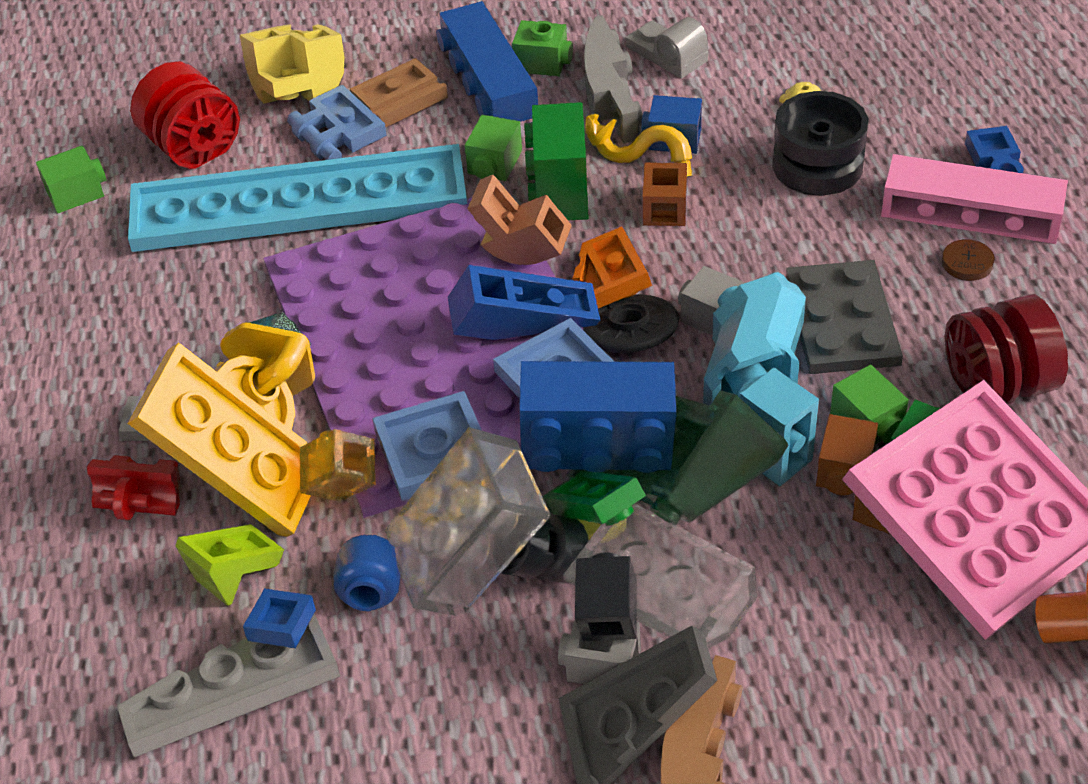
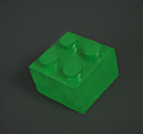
[524,102,589,220]

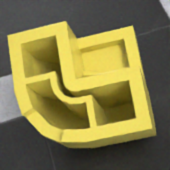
[240,24,345,104]

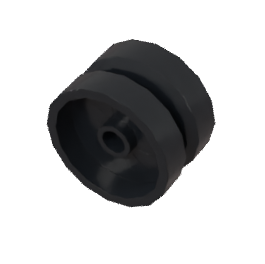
[772,91,869,196]

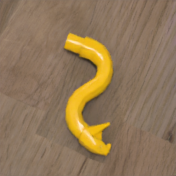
[585,114,692,176]

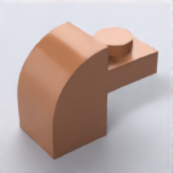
[467,175,572,265]

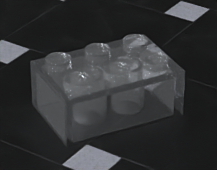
[384,427,551,616]

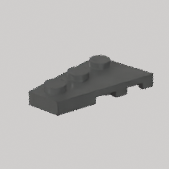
[558,625,717,784]

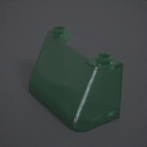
[566,361,789,526]

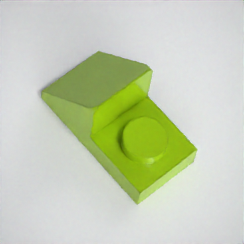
[175,524,284,606]

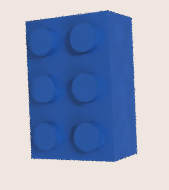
[520,361,676,473]

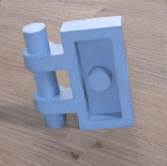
[287,85,387,160]

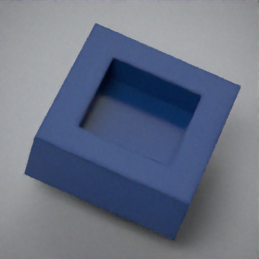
[243,588,316,649]

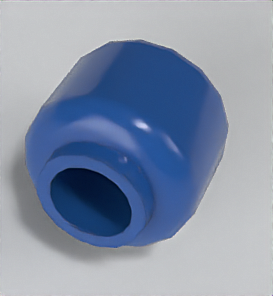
[333,534,402,611]

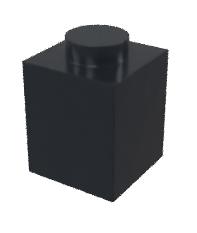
[575,552,637,641]

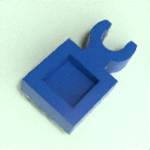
[965,126,1024,173]

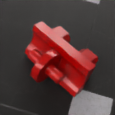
[86,455,180,520]

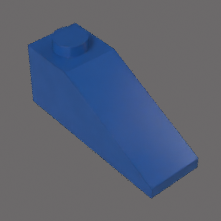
[447,265,600,340]

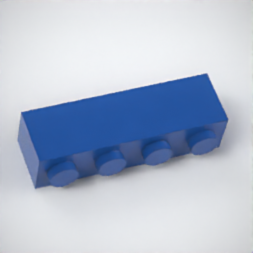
[436,1,538,122]

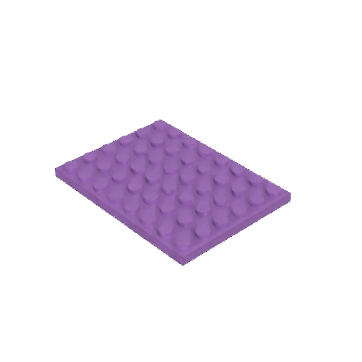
[264,188,583,518]

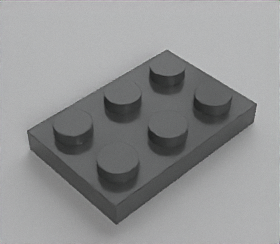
[786,260,903,374]

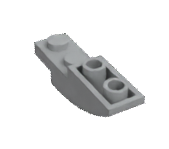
[584,15,643,143]

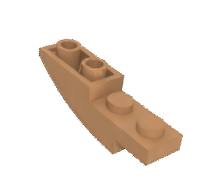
[661,655,743,784]

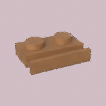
[350,58,448,128]

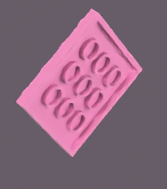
[842,380,1088,640]

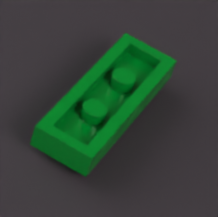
[541,471,646,526]

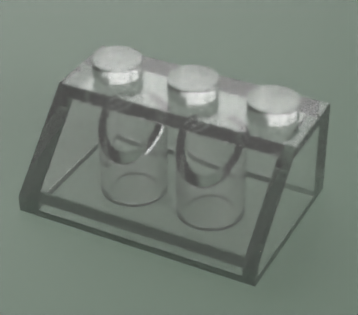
[563,503,758,649]

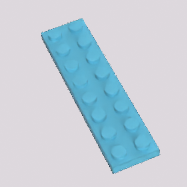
[128,144,468,252]

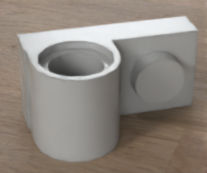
[625,17,708,79]

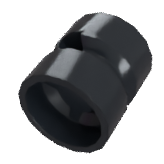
[491,508,589,584]

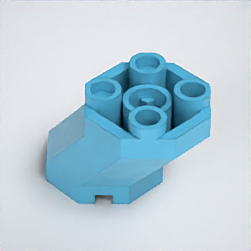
[703,272,806,425]

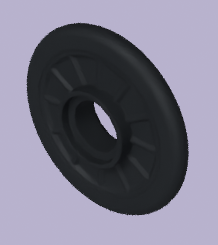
[583,294,679,353]

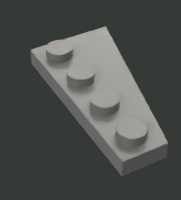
[117,614,340,757]

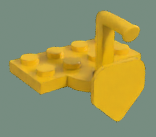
[127,322,327,537]

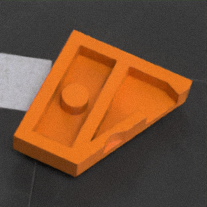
[572,226,652,309]

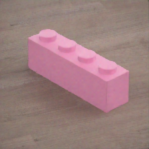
[881,154,1068,244]

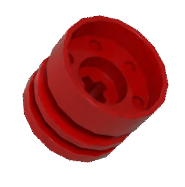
[130,61,240,169]

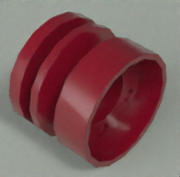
[944,294,1068,404]

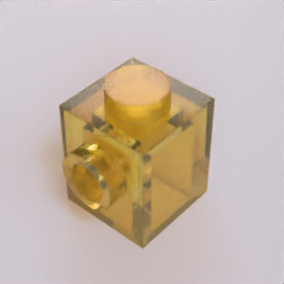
[300,429,376,501]

